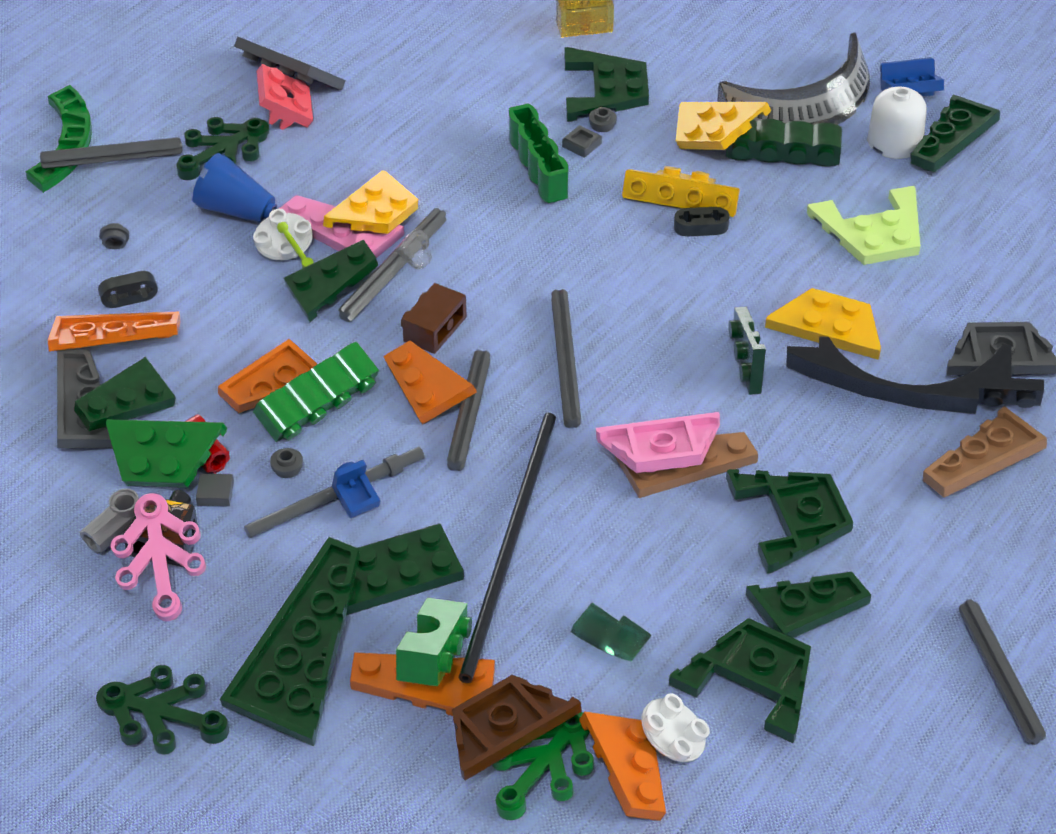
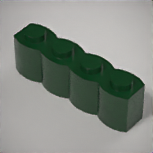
[726,119,842,167]

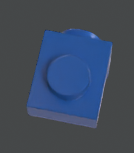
[332,460,381,518]

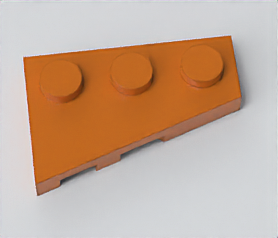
[218,339,317,413]
[383,340,477,424]
[579,711,666,821]

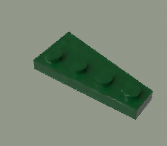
[911,94,1000,172]

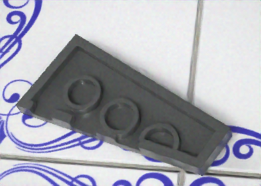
[234,36,346,90]
[57,349,113,448]

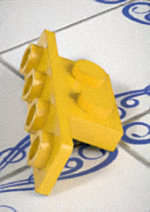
[622,166,740,217]

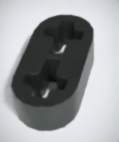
[674,207,730,237]
[98,271,158,308]

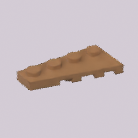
[923,406,1047,498]
[614,432,758,498]

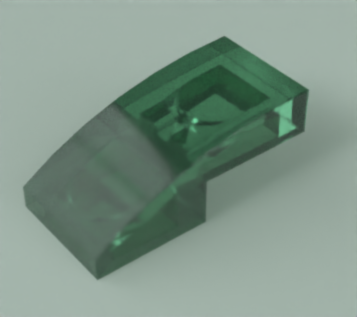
[570,602,652,661]

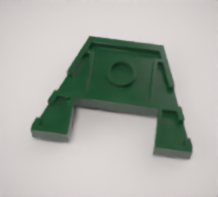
[564,47,649,122]
[726,469,854,574]
[668,618,811,743]

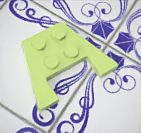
[807,186,921,265]

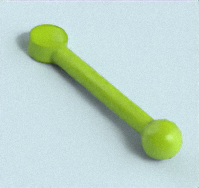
[277,222,314,268]

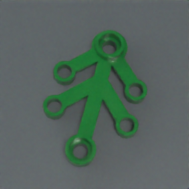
[492,712,594,820]

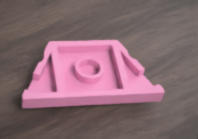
[596,412,720,473]

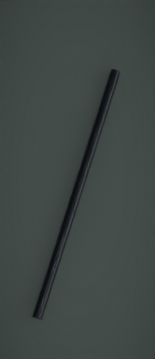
[459,413,556,683]

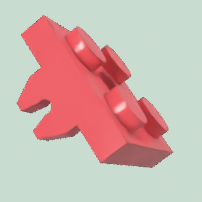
[256,64,313,130]

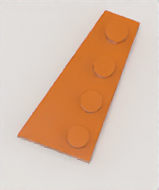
[47,311,180,352]
[350,652,495,716]

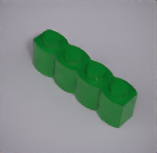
[509,103,569,203]
[253,341,379,442]

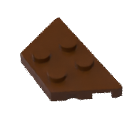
[452,675,582,781]

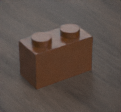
[401,283,467,354]

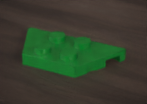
[106,419,227,488]

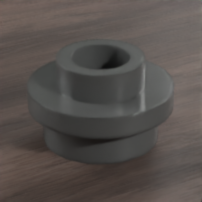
[589,107,617,132]
[99,223,130,249]
[270,448,303,478]

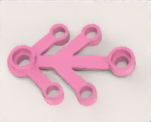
[111,493,206,621]

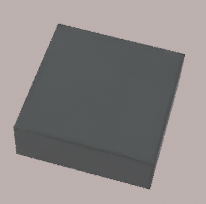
[562,125,602,158]
[196,473,234,506]

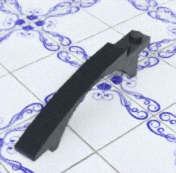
[786,336,1044,414]

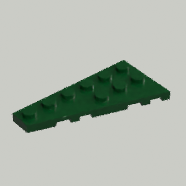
[220,537,360,746]

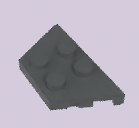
[946,322,1056,375]

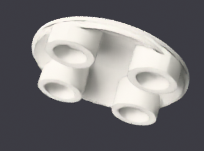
[253,209,313,260]
[642,694,710,762]

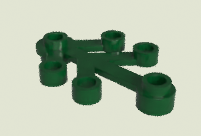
[176,117,270,180]
[96,665,229,755]

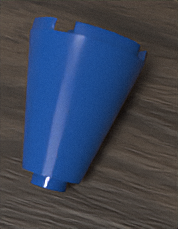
[192,153,277,223]

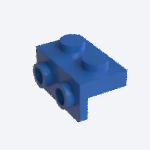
[880,57,944,96]

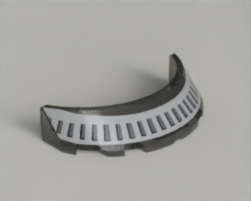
[717,32,870,125]

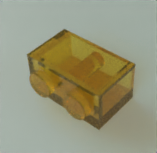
[556,0,614,38]

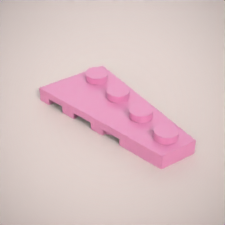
[279,195,404,258]

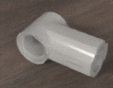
[80,489,139,554]

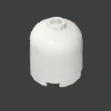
[867,86,927,159]

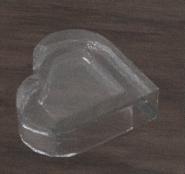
[395,229,432,270]

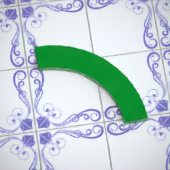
[25,85,92,193]

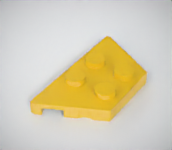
[675,102,771,150]
[323,170,419,234]
[765,288,881,359]

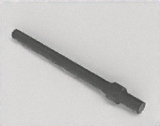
[244,447,425,538]

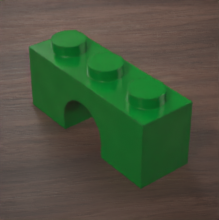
[396,597,472,687]

